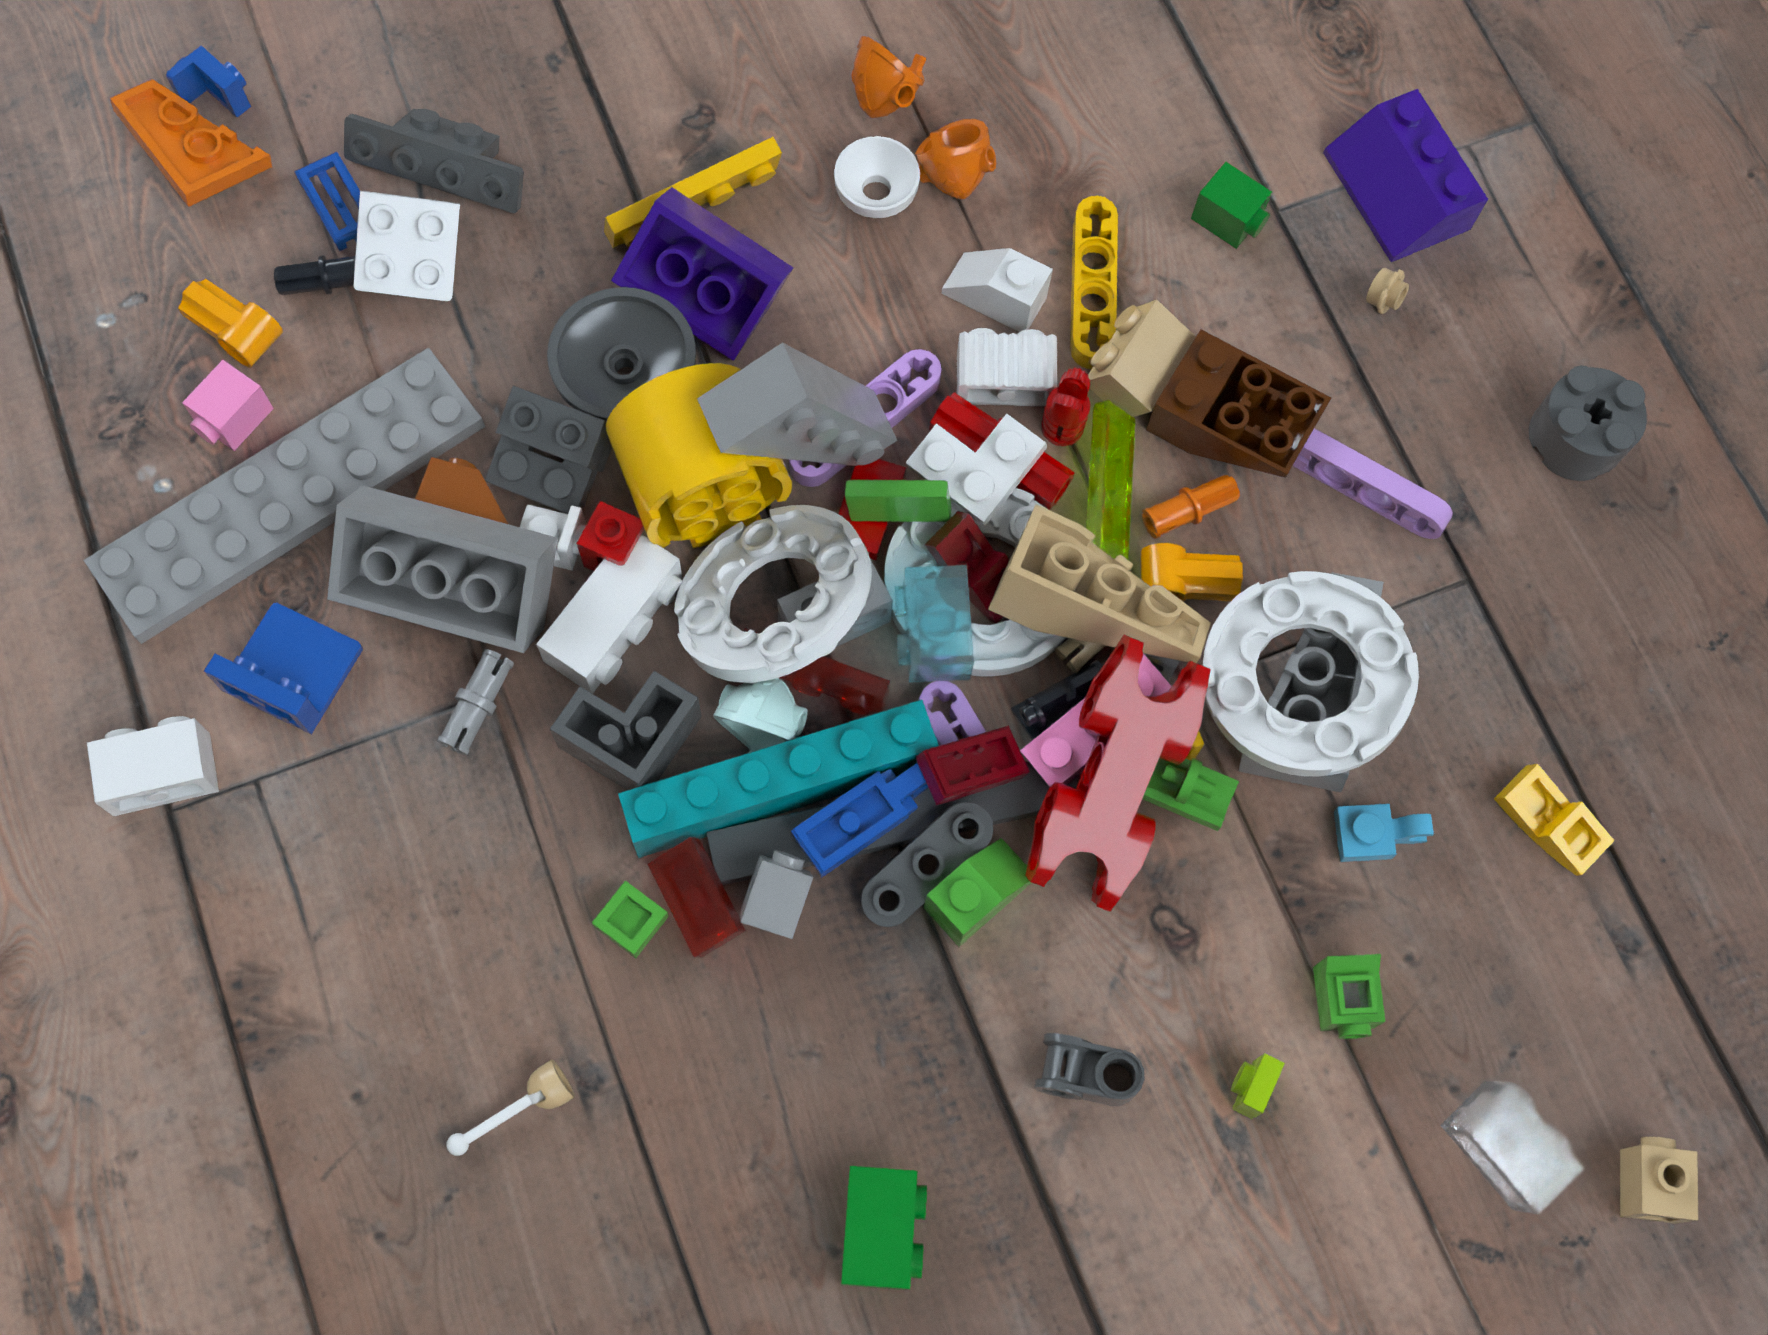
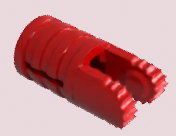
[1041,367,1091,446]

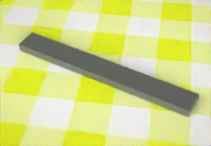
[707,761,1083,887]

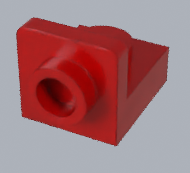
[576,501,644,571]

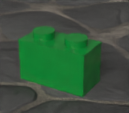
[841,1166,927,1290]

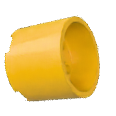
[606,363,792,548]

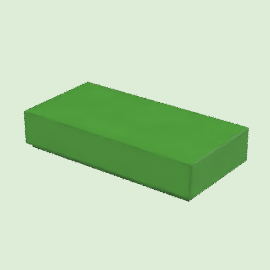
[845,480,952,522]

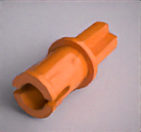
[1142,475,1240,539]

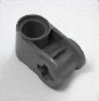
[1034,1033,1145,1106]

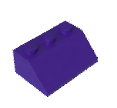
[1323,89,1488,262]
[611,187,794,361]

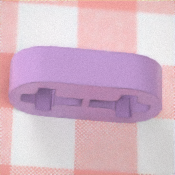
[919,681,986,746]

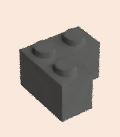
[550,671,702,790]

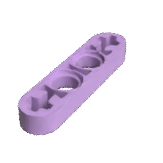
[789,349,941,487]
[1293,428,1453,539]

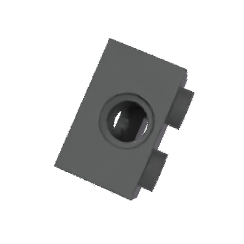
[485,385,612,513]

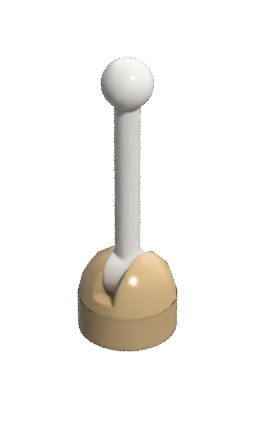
[446,1059,575,1156]

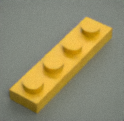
[604,137,782,248]

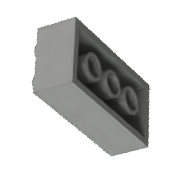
[327,485,558,653]

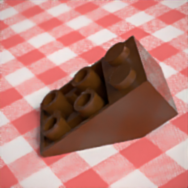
[1146,329,1331,478]

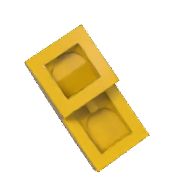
[1494,764,1614,876]

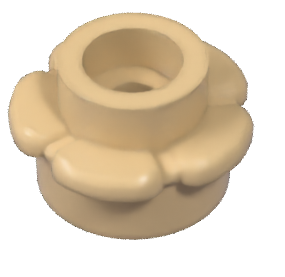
[1366,268,1409,314]

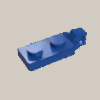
[791,763,929,877]

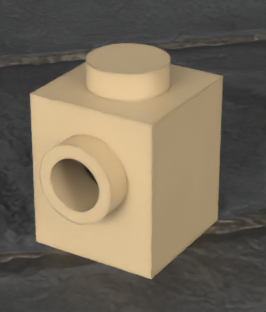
[1620,1137,1698,1224]

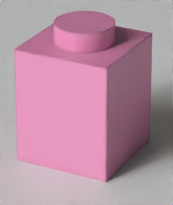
[182,360,274,451]

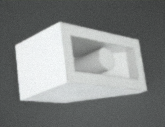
[941,248,1053,332]

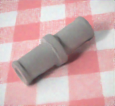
[437,649,514,756]

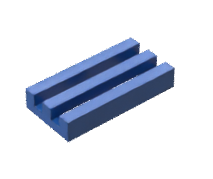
[294,152,360,252]

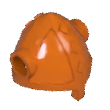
[851,36,926,118]
[915,119,996,200]

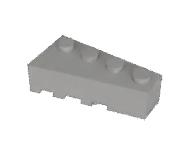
[697,342,898,466]
[1238,572,1384,792]

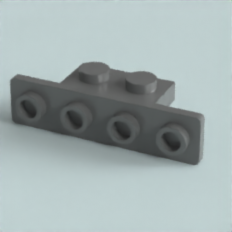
[344,109,524,213]

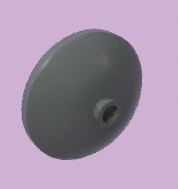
[547,287,696,421]

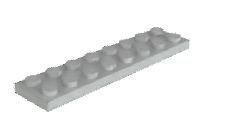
[83,347,485,644]

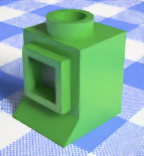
[1313,954,1386,1039]

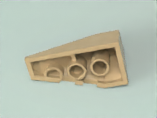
[988,504,1211,663]

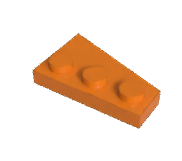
[110,79,272,207]

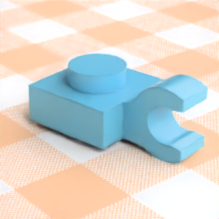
[1334,804,1434,862]

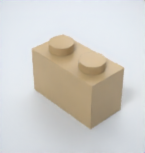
[1088,300,1196,420]

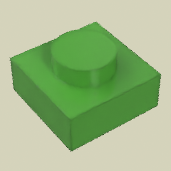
[592,881,669,959]

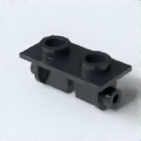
[1011,660,1107,741]

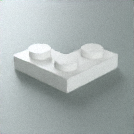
[906,413,1047,526]

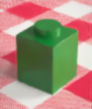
[1191,162,1272,249]

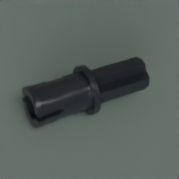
[274,255,356,295]

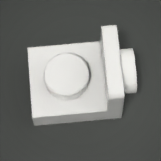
[520,504,587,571]

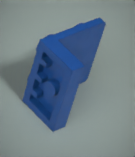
[204,603,363,735]

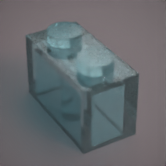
[894,565,974,682]

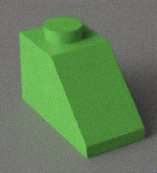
[924,838,1032,947]

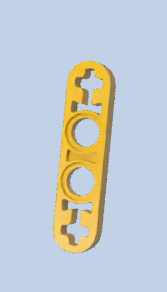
[1070,195,1118,370]

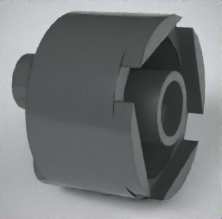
[1529,365,1647,481]

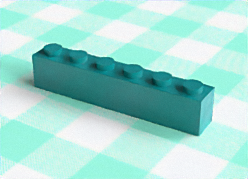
[618,700,939,858]

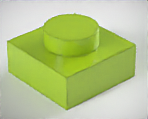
[1231,1053,1285,1119]

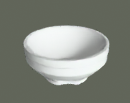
[834,136,920,218]

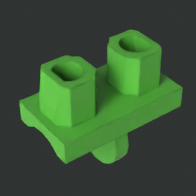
[1142,758,1239,831]

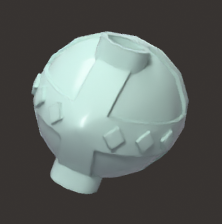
[713,678,808,753]

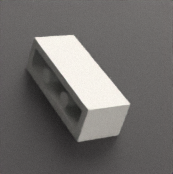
[536,534,683,694]

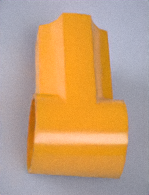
[178,278,283,368]
[1141,543,1243,602]

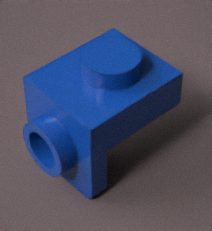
[166,45,251,118]

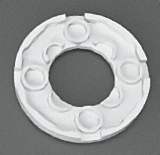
[884,488,1066,677]
[674,505,872,684]
[1202,571,1419,777]

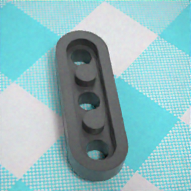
[860,802,993,927]

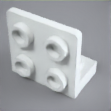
[353,191,460,301]

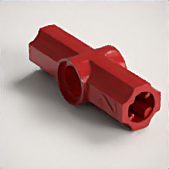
[929,392,1075,510]

